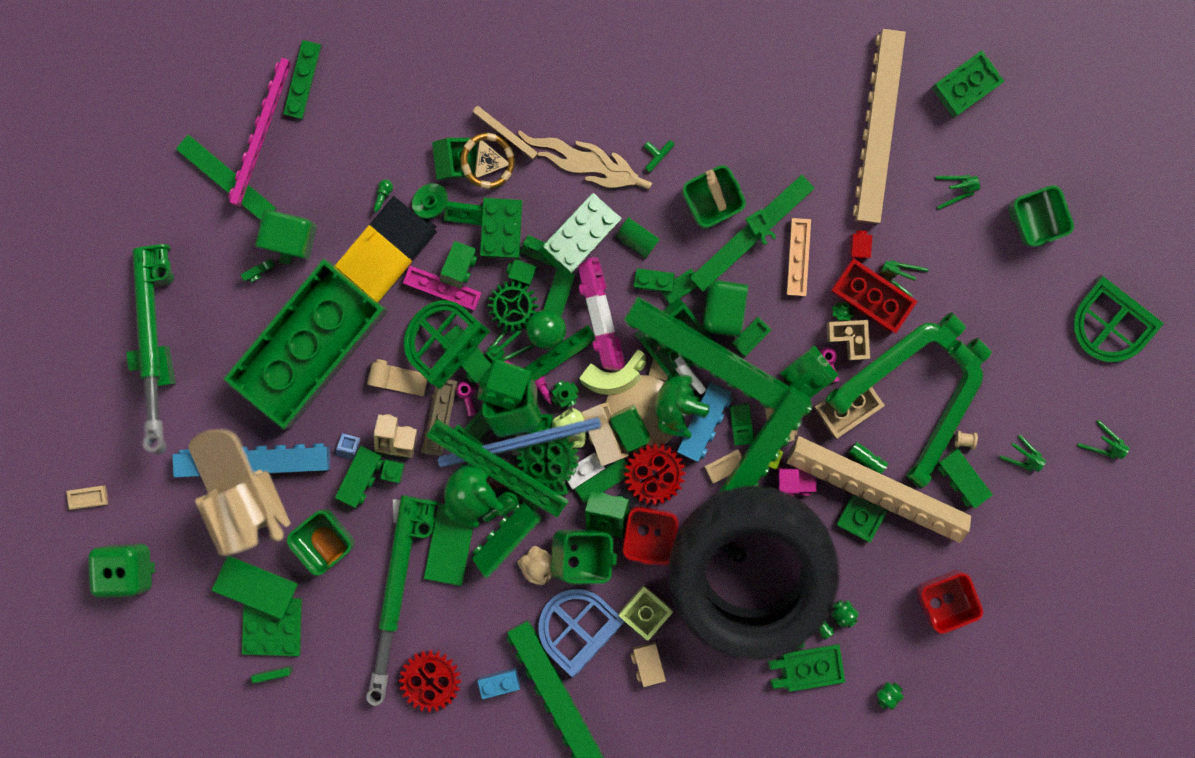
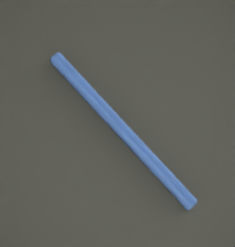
[438,418,601,467]

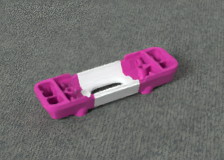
[578,257,625,371]

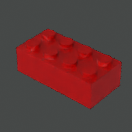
[829,258,918,334]

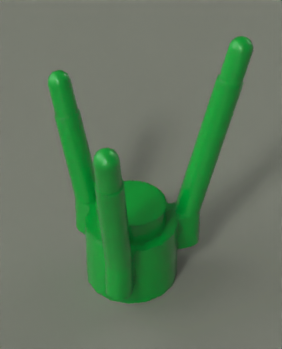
[935,174,980,209]
[880,260,929,297]
[485,329,533,363]
[1077,420,1129,460]
[999,435,1046,472]

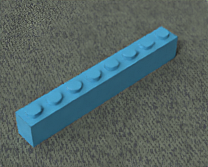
[173,443,330,477]

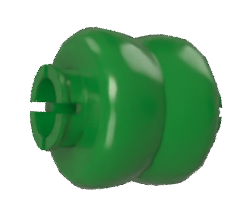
[831,599,859,628]
[876,682,904,710]

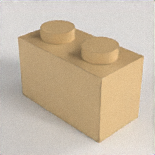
[631,641,666,687]

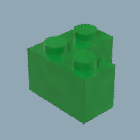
[126,346,176,387]

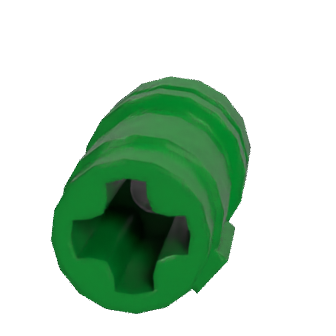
[847,441,888,474]

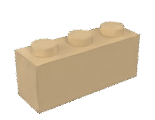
[581,402,629,466]

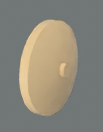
[606,375,673,452]

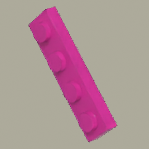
[403,266,482,310]

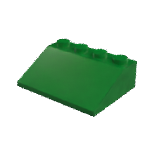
[472,502,541,578]

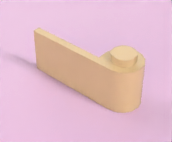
[367,359,427,397]

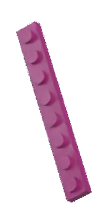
[228,58,292,207]

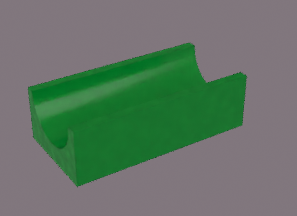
[224,259,389,429]

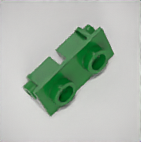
[520,235,554,267]

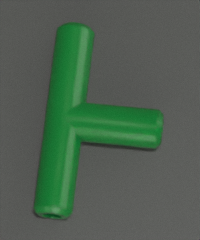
[644,140,675,173]

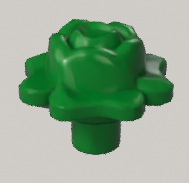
[832,302,854,321]

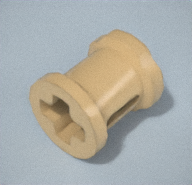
[955,430,978,450]

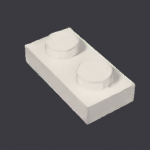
[675,357,706,395]
[568,452,605,489]

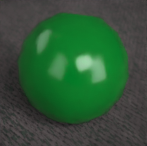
[526,309,566,349]

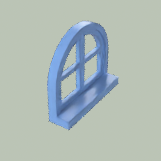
[539,589,626,677]

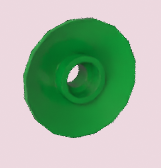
[412,183,448,219]

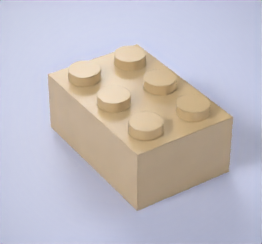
[812,387,885,439]

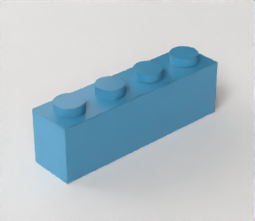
[677,382,733,462]

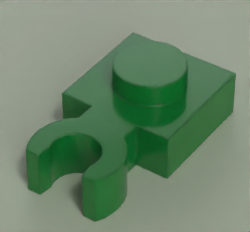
[745,209,776,245]
[241,259,275,283]

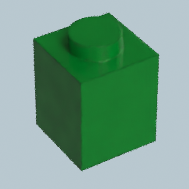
[506,259,537,286]
[381,459,406,483]

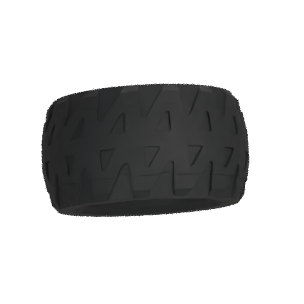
[669,486,840,660]

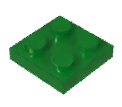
[836,494,888,543]

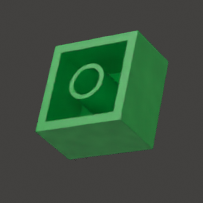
[780,345,838,398]

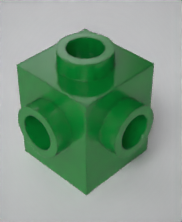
[551,380,579,409]

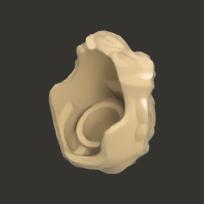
[517,546,554,585]

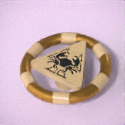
[461,133,515,189]

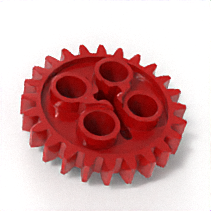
[623,442,686,505]
[399,649,462,712]

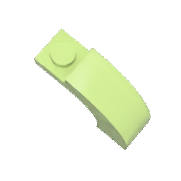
[579,350,646,395]

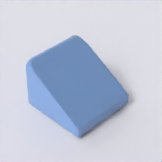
[336,433,360,460]

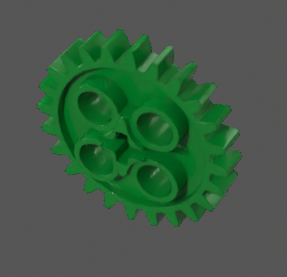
[516,427,579,488]

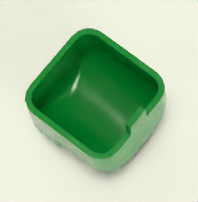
[682,165,746,229]
[1008,185,1074,248]
[483,375,541,437]

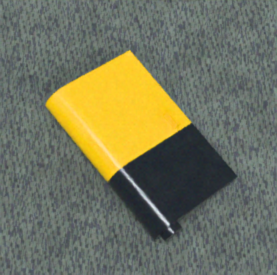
[335,196,437,303]

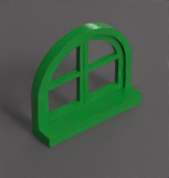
[1073,274,1164,362]
[404,300,490,389]

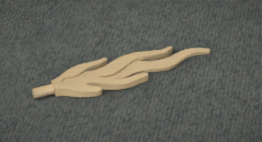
[518,130,652,190]

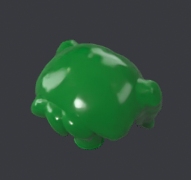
[655,375,710,438]
[443,463,503,528]

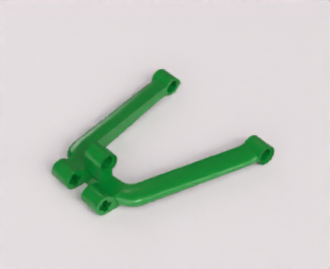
[826,312,992,489]

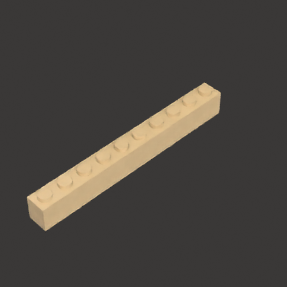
[853,29,906,224]
[787,436,971,543]

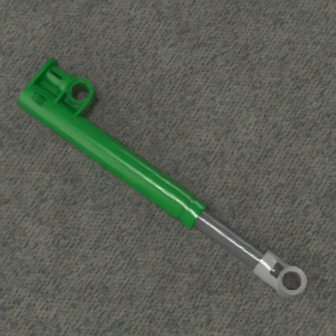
[132,244,174,455]
[367,495,439,706]

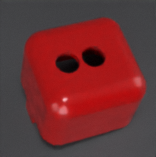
[917,570,983,634]

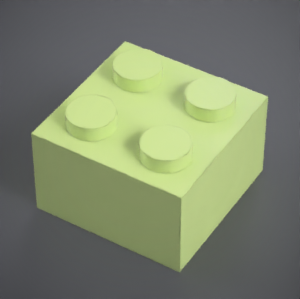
[618,584,673,641]

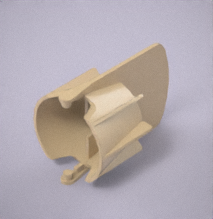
[189,429,291,555]

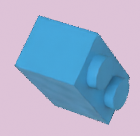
[478,668,521,699]

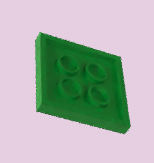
[242,598,302,656]

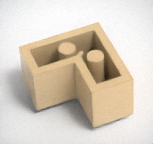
[826,320,870,360]
[374,414,417,458]

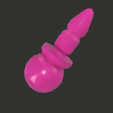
[534,375,552,404]

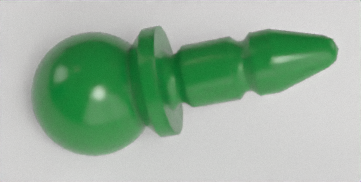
[374,179,393,213]

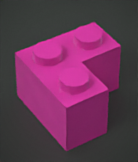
[776,468,816,496]

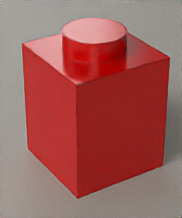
[849,230,873,259]

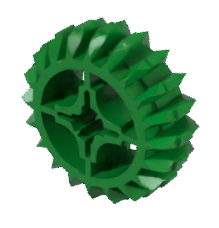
[487,280,539,332]

